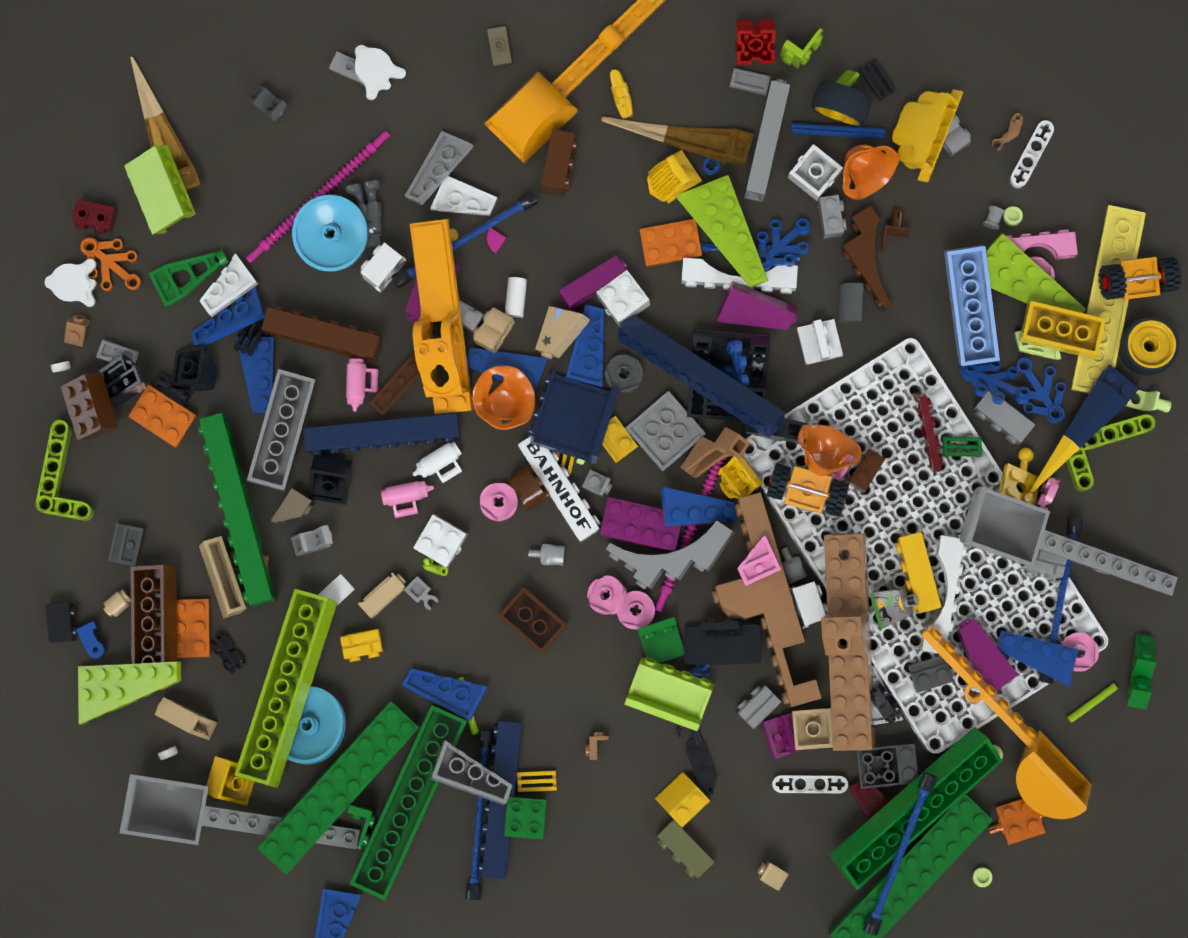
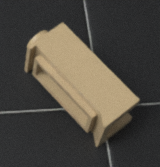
[358,573,406,618]

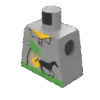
[869,588,919,629]

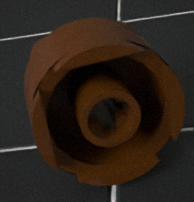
[507,464,551,510]

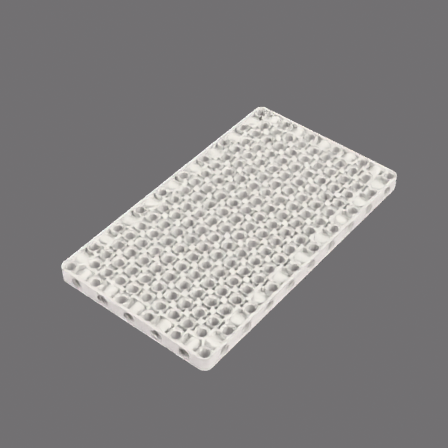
[742,338,1108,754]

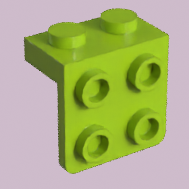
[780,28,824,69]

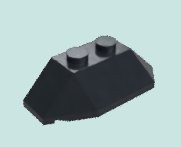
[98,354,146,407]

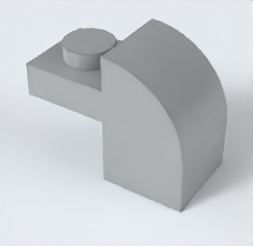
[291,525,333,556]

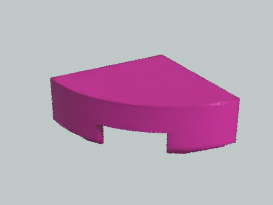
[487,228,506,254]

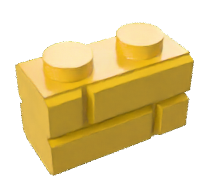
[340,629,384,662]

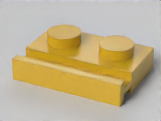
[602,416,638,463]

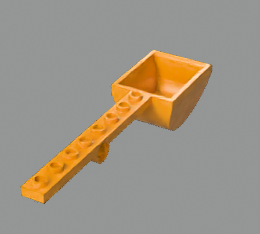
[484,0,666,164]
[921,624,1092,819]

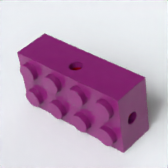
[600,497,681,552]

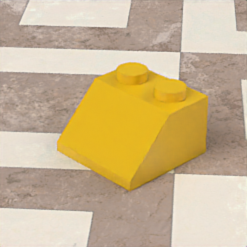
[206,756,254,806]
[655,772,710,827]

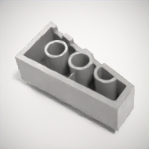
[430,741,513,805]

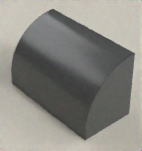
[837,283,864,324]

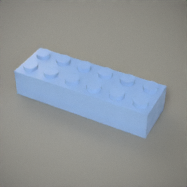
[944,245,1000,366]

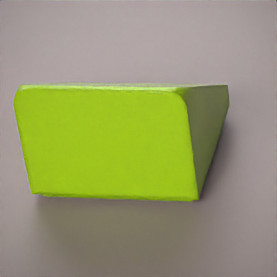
[835,70,859,87]

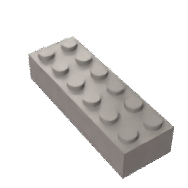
[247,369,315,492]

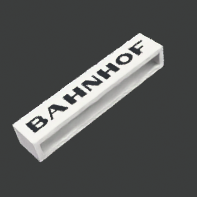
[518,437,601,543]

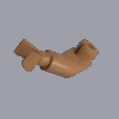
[991,113,1023,151]

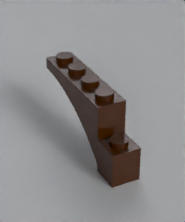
[841,205,892,312]

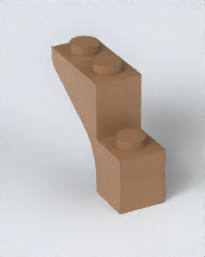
[680,427,750,478]

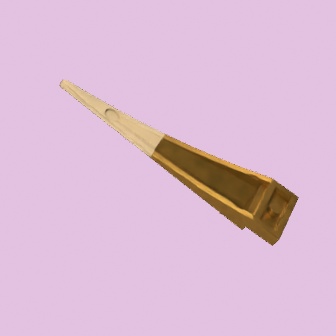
[130,57,201,191]
[601,117,754,167]

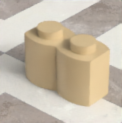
[473,307,515,354]

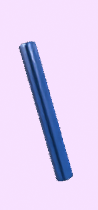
[791,123,885,139]

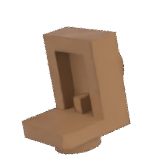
[64,315,90,347]
[585,732,609,760]

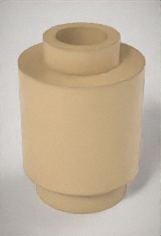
[103,589,131,617]

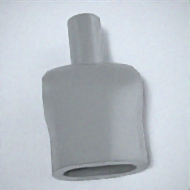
[529,544,565,566]
[780,547,807,585]

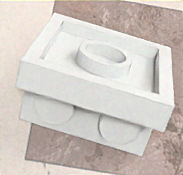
[797,319,843,365]

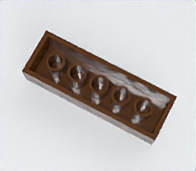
[261,306,382,363]
[131,565,177,664]

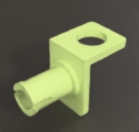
[1126,390,1171,412]

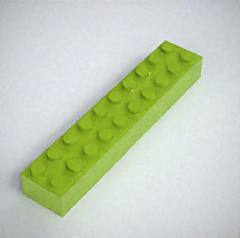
[235,589,337,788]

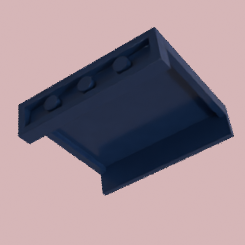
[528,369,619,464]

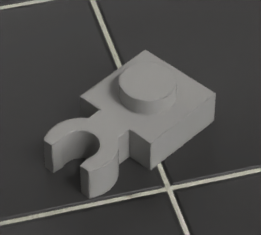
[404,576,439,610]

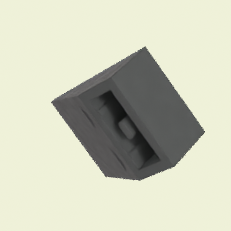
[856,744,918,789]

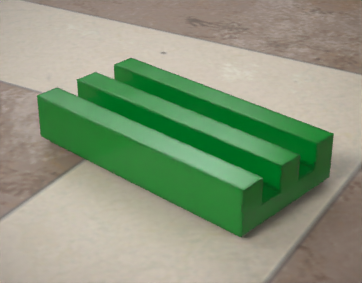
[942,437,982,457]

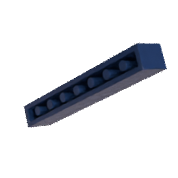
[304,413,460,456]
[479,721,522,880]

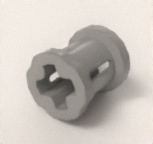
[983,206,1005,230]

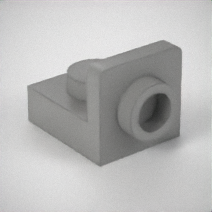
[582,470,612,497]

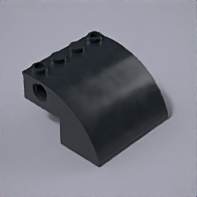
[687,329,770,421]

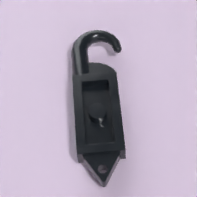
[676,725,717,795]

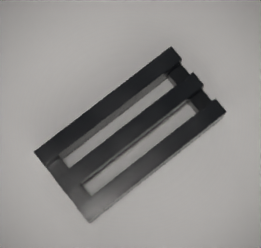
[859,59,896,101]
[234,321,264,357]

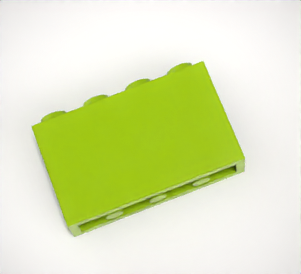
[124,145,196,235]
[624,657,714,731]

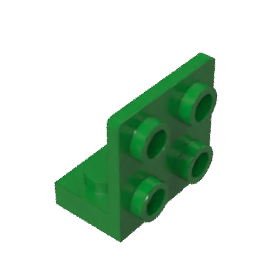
[637,617,684,663]
[504,797,547,839]
[348,803,376,849]

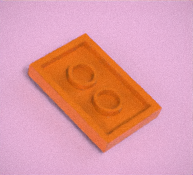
[640,219,702,267]
[128,384,198,448]
[177,599,211,658]

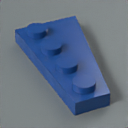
[191,287,265,347]
[566,304,604,388]
[661,487,736,527]
[997,631,1078,688]
[402,668,488,722]

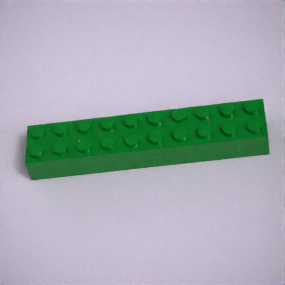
[198,413,277,607]
[256,701,419,875]
[350,705,468,900]
[829,727,1003,890]
[828,794,993,938]

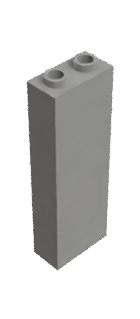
[744,79,790,202]

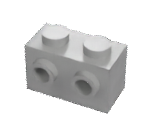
[818,195,846,239]

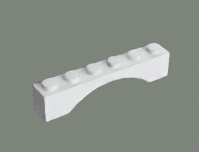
[681,258,798,294]
[920,535,967,654]

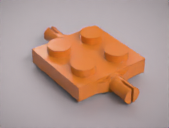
[987,799,1046,845]

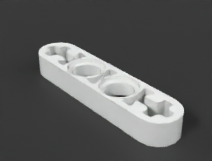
[1010,120,1054,188]
[772,775,848,793]

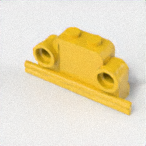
[892,89,963,183]

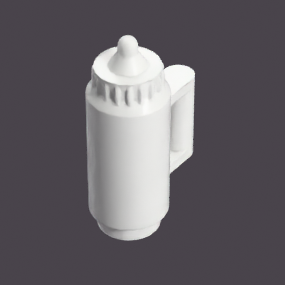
[413,441,462,483]

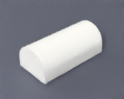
[505,277,527,318]

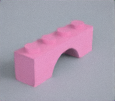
[1006,230,1078,260]

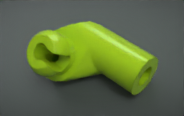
[423,557,448,576]

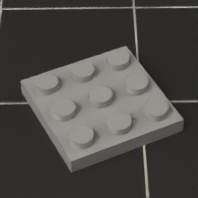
[625,391,706,472]

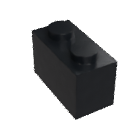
[45,602,78,644]

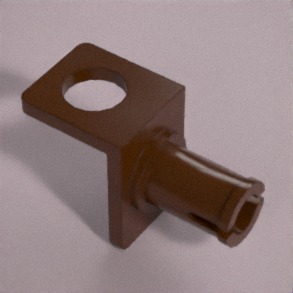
[880,210,910,251]

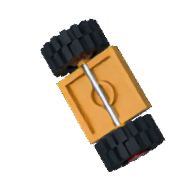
[1098,257,1182,300]
[767,463,849,517]

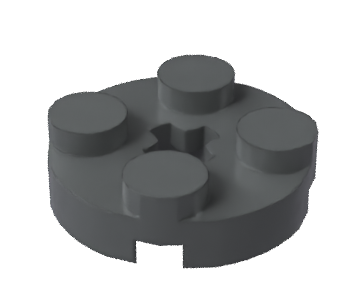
[605,354,643,393]

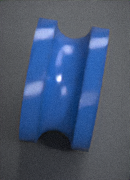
[703,158,720,175]

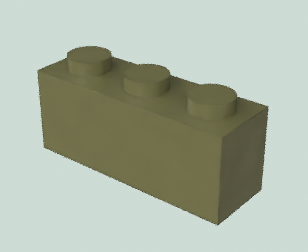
[657,820,715,878]

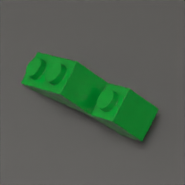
[1126,634,1157,709]

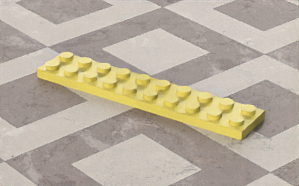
[1071,205,1146,394]

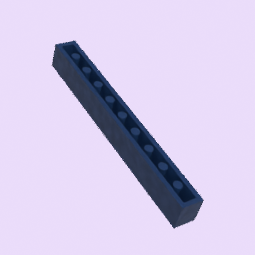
[618,315,785,438]

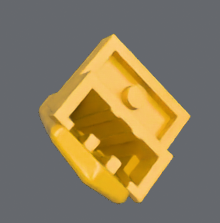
[647,150,702,204]

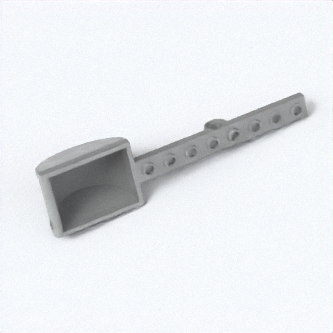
[959,487,1178,596]
[119,774,360,849]

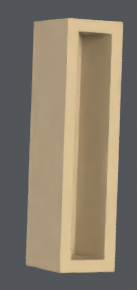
[199,536,246,619]

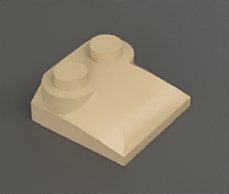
[792,708,833,750]

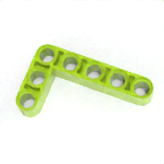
[1066,414,1155,492]
[36,420,94,521]

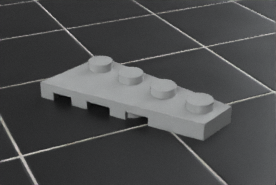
[405,131,474,205]

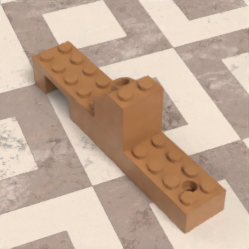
[712,492,821,707]
[821,533,876,751]

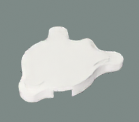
[354,45,406,100]
[45,259,97,307]

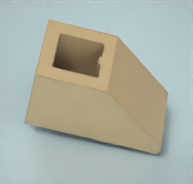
[757,861,789,891]

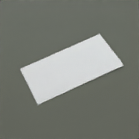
[318,574,355,605]

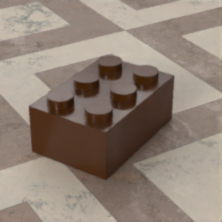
[541,129,578,197]
[61,372,118,441]
[498,587,567,655]

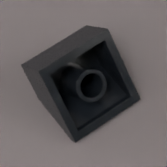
[308,455,352,505]

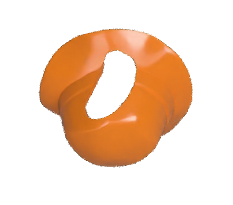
[843,145,900,200]
[472,366,535,430]
[798,425,861,476]

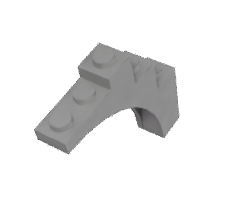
[606,521,735,589]

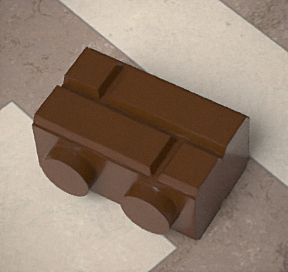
[847,449,886,493]

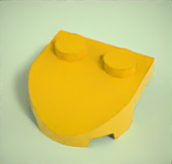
[718,456,762,499]

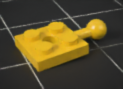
[999,448,1039,506]

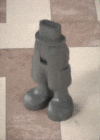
[345,180,383,248]

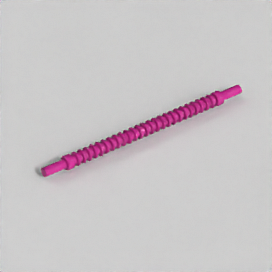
[246,131,390,263]
[655,457,727,612]

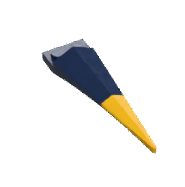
[1029,364,1139,493]

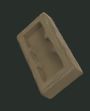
[487,26,512,67]

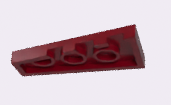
[912,391,943,472]
[848,781,922,839]

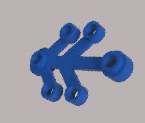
[757,218,811,272]
[721,340,749,387]
[1012,357,1067,423]
[960,361,1031,405]

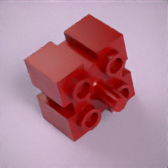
[735,19,776,65]

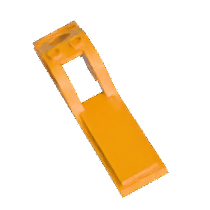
[410,219,473,414]

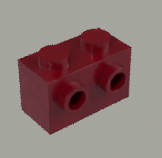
[72,199,117,234]

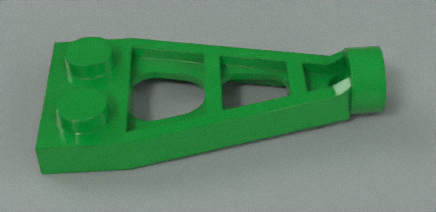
[148,249,229,308]

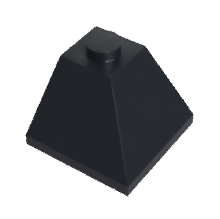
[171,346,217,392]

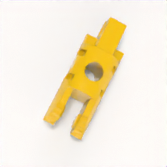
[610,69,633,119]

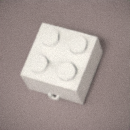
[788,144,843,201]
[360,243,406,293]
[596,270,650,327]
[413,515,468,568]
[789,582,828,629]

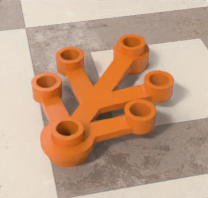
[81,237,141,292]

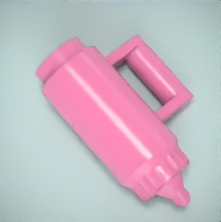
[346,359,379,412]
[381,481,434,518]

